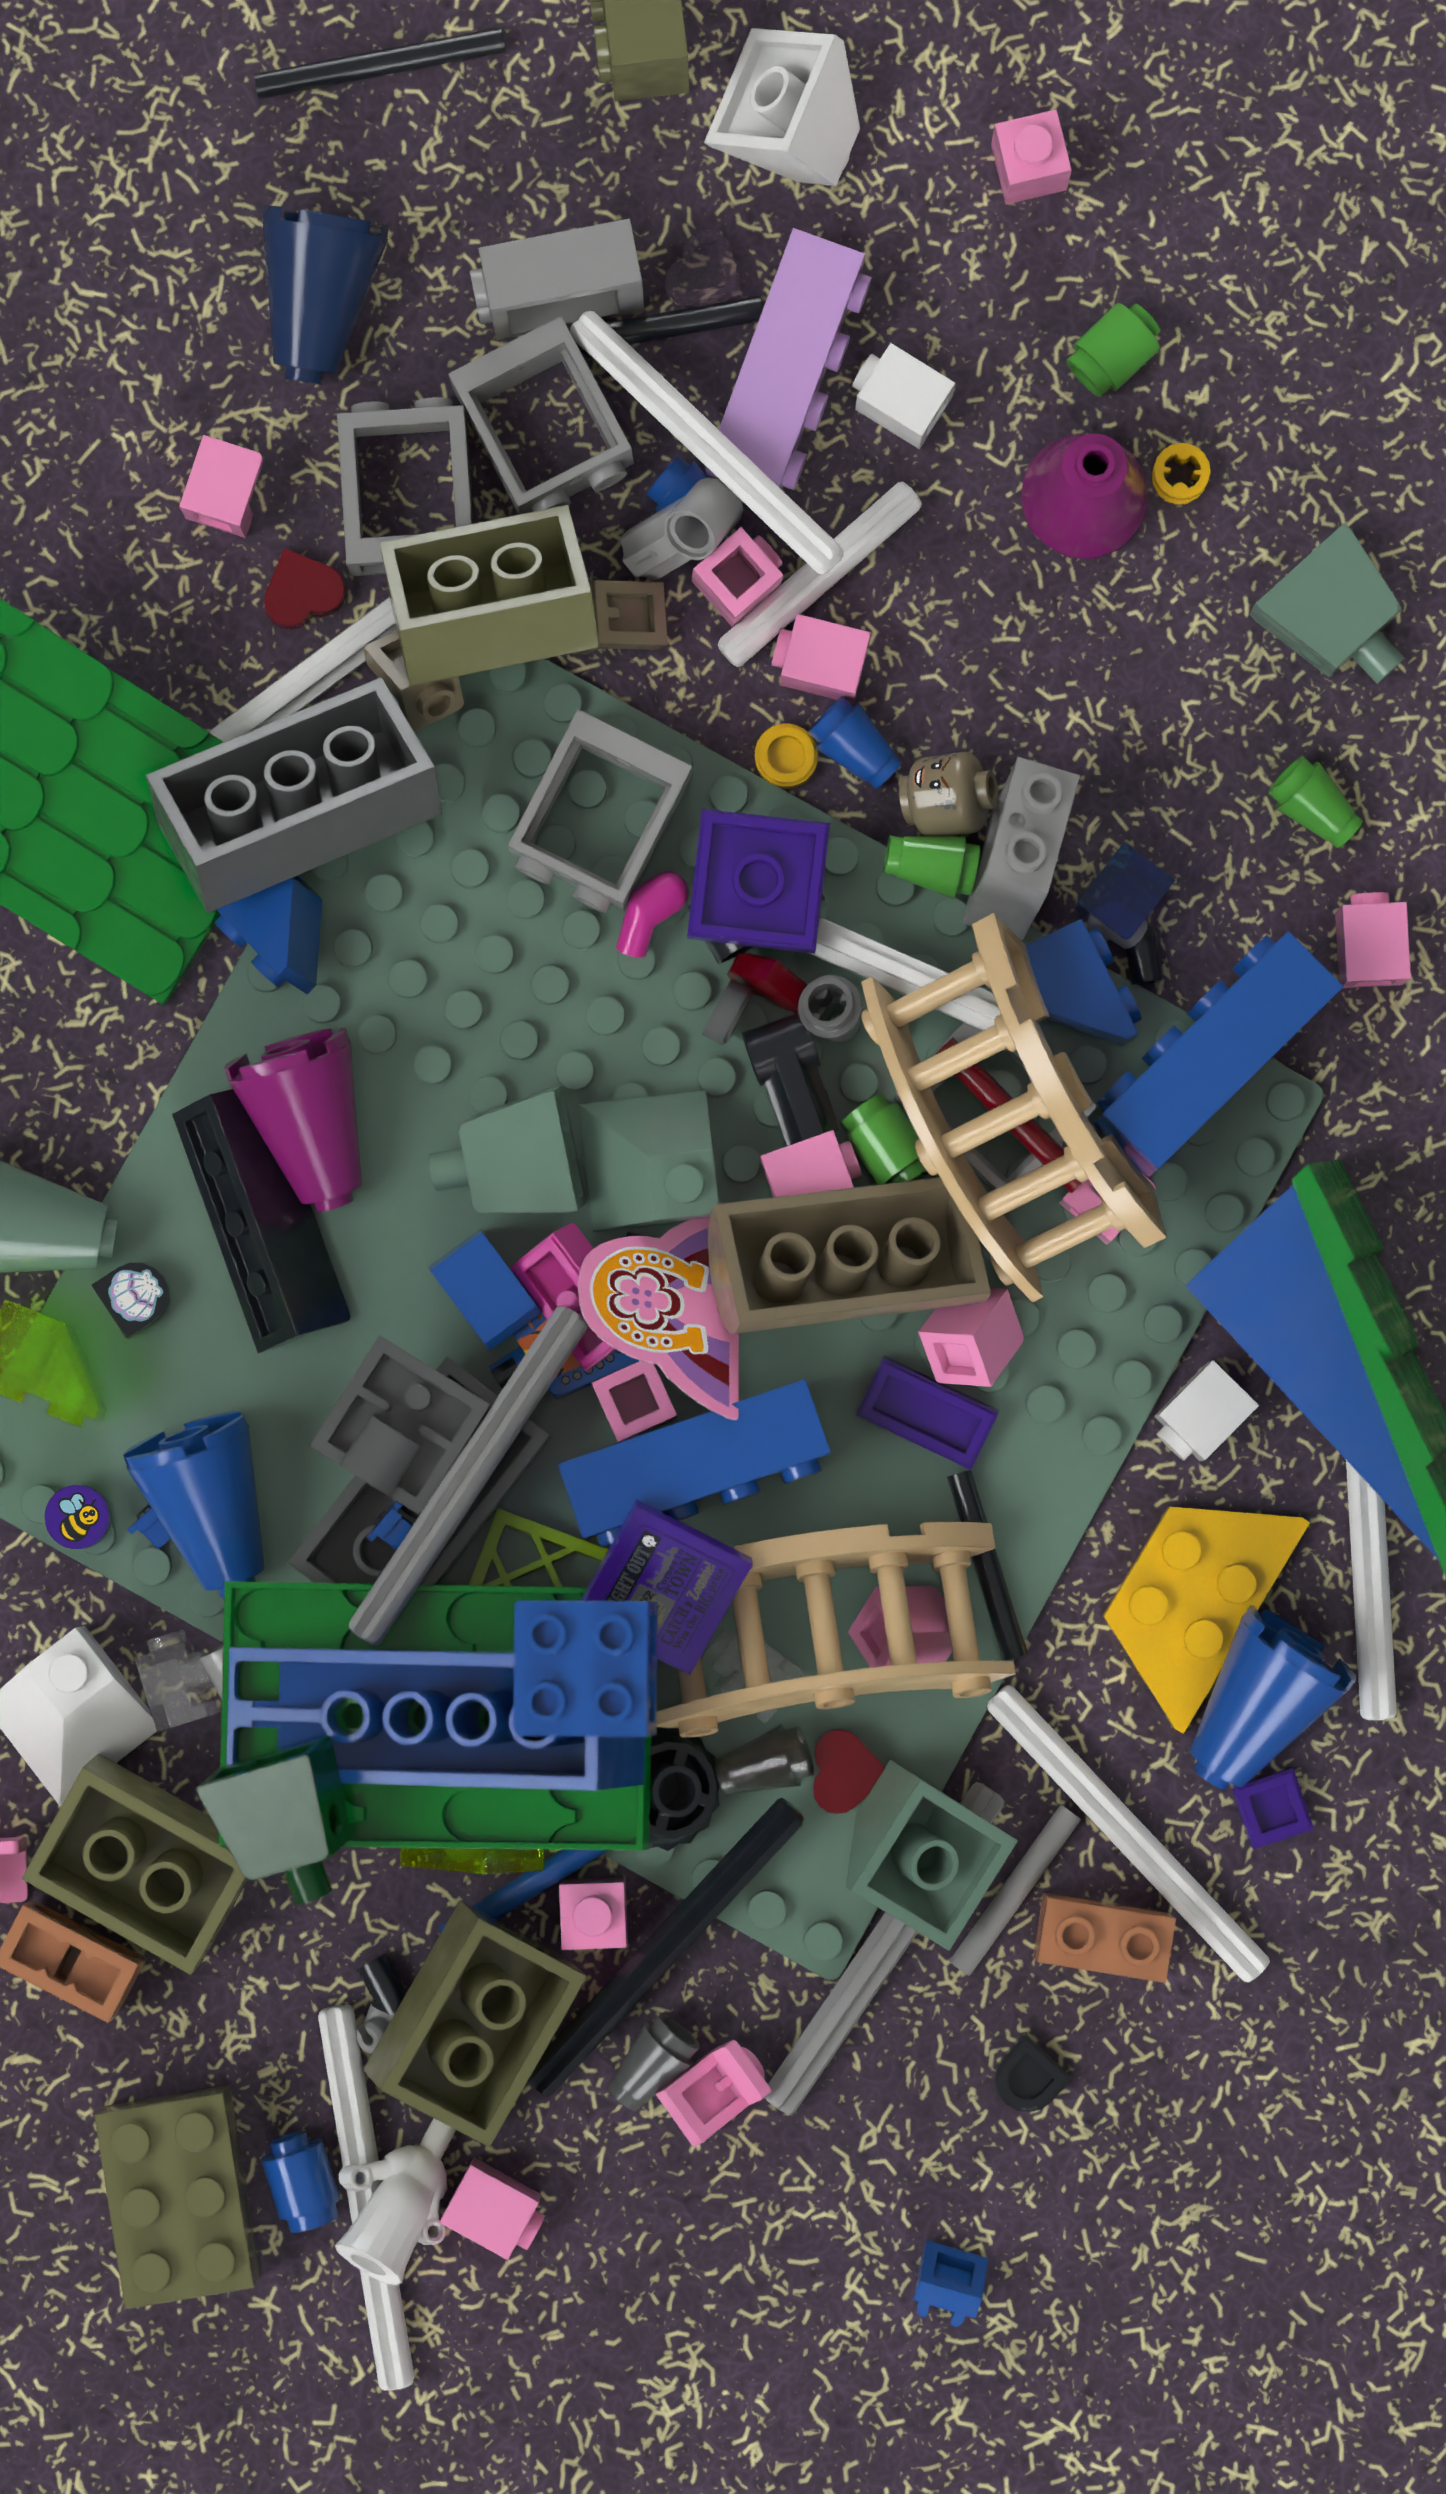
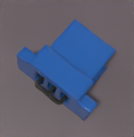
[366,1500,413,1549]
[127,1505,171,1549]

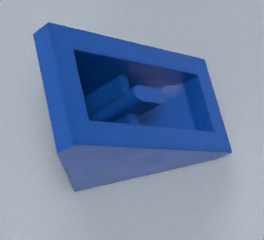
[428,1229,542,1351]

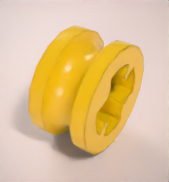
[1151,443,1211,505]

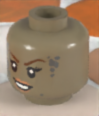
[899,752,998,836]

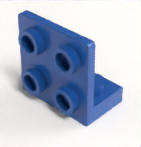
[513,1600,658,1737]

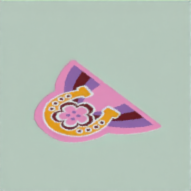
[578,1218,739,1420]

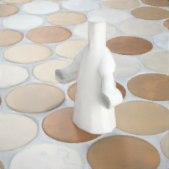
[335,2118,456,2286]

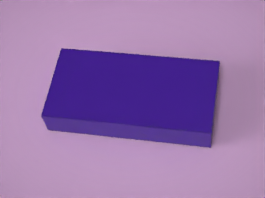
[856,1355,999,1470]

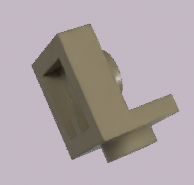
[573,580,668,655]
[363,629,464,733]

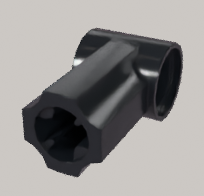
[741,1013,839,1147]

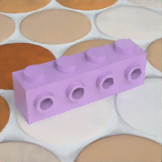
[706,228,872,490]

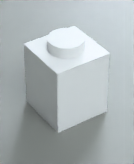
[852,343,955,449]
[1154,1360,1259,1461]

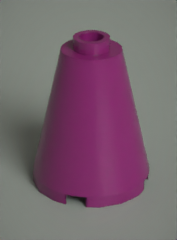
[1022,433,1148,559]
[224,1027,362,1212]

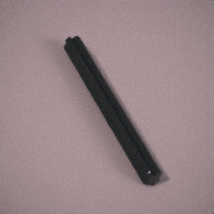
[528,1798,804,2097]

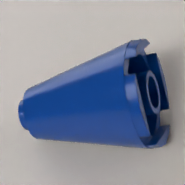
[123,1411,265,1598]
[1190,1605,1356,1790]

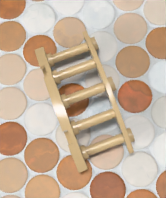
[861,913,1167,1303]
[657,1522,1016,1737]

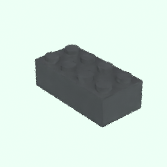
[146,677,442,913]
[288,1356,552,1585]

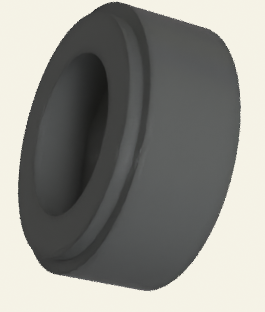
[702,979,753,1045]

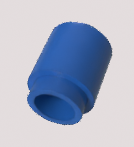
[261,2131,340,2233]

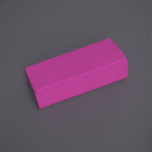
[510,1223,617,1372]

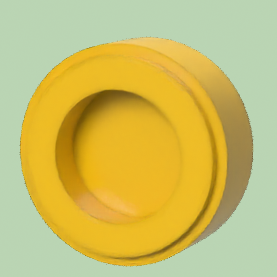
[755,724,818,789]

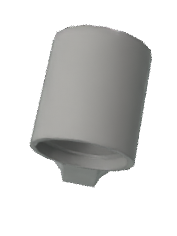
[620,477,743,582]

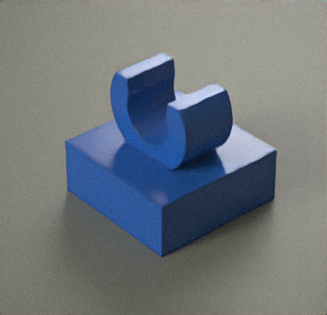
[913,2240,989,2327]

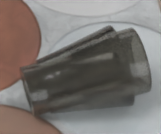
[714,1724,814,1796]

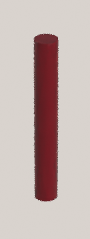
[935,1038,1082,1193]

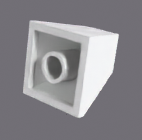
[704,28,860,186]
[0,1626,162,1806]

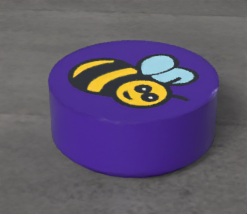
[44,1485,112,1549]

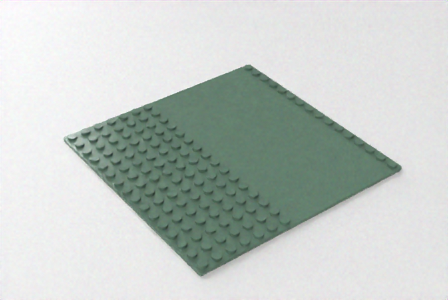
[0,659,1323,1980]

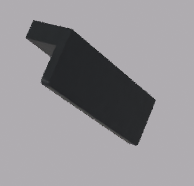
[172,1089,351,1353]

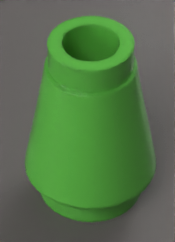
[1268,756,1363,848]
[883,835,980,899]

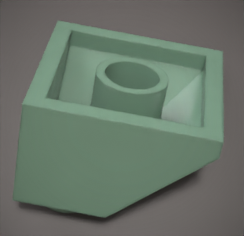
[579,1090,719,1232]
[846,1759,1018,1951]

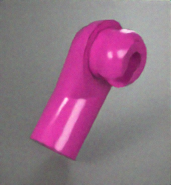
[616,871,689,958]

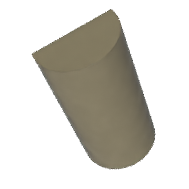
[708,1178,991,1334]

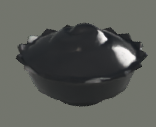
[649,1727,722,1851]

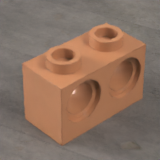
[1033,1892,1176,1983]
[0,1899,147,2023]

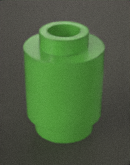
[1066,303,1161,397]
[841,1093,928,1185]

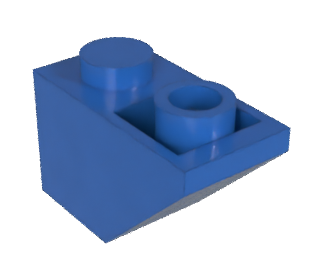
[215,875,322,995]
[1026,919,1142,1046]

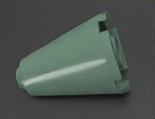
[0,1160,119,1273]

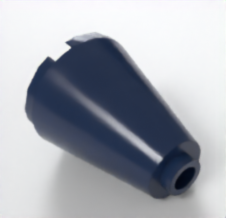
[262,205,389,385]

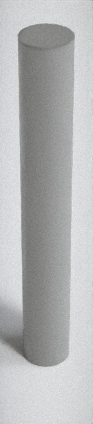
[949,1804,1081,1976]

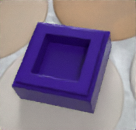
[1231,1767,1314,1849]

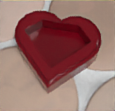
[264,548,346,630]
[727,952,808,1013]
[812,1729,885,1814]

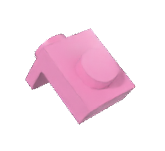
[656,2040,771,2147]

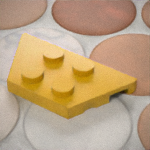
[1103,1507,1310,1734]

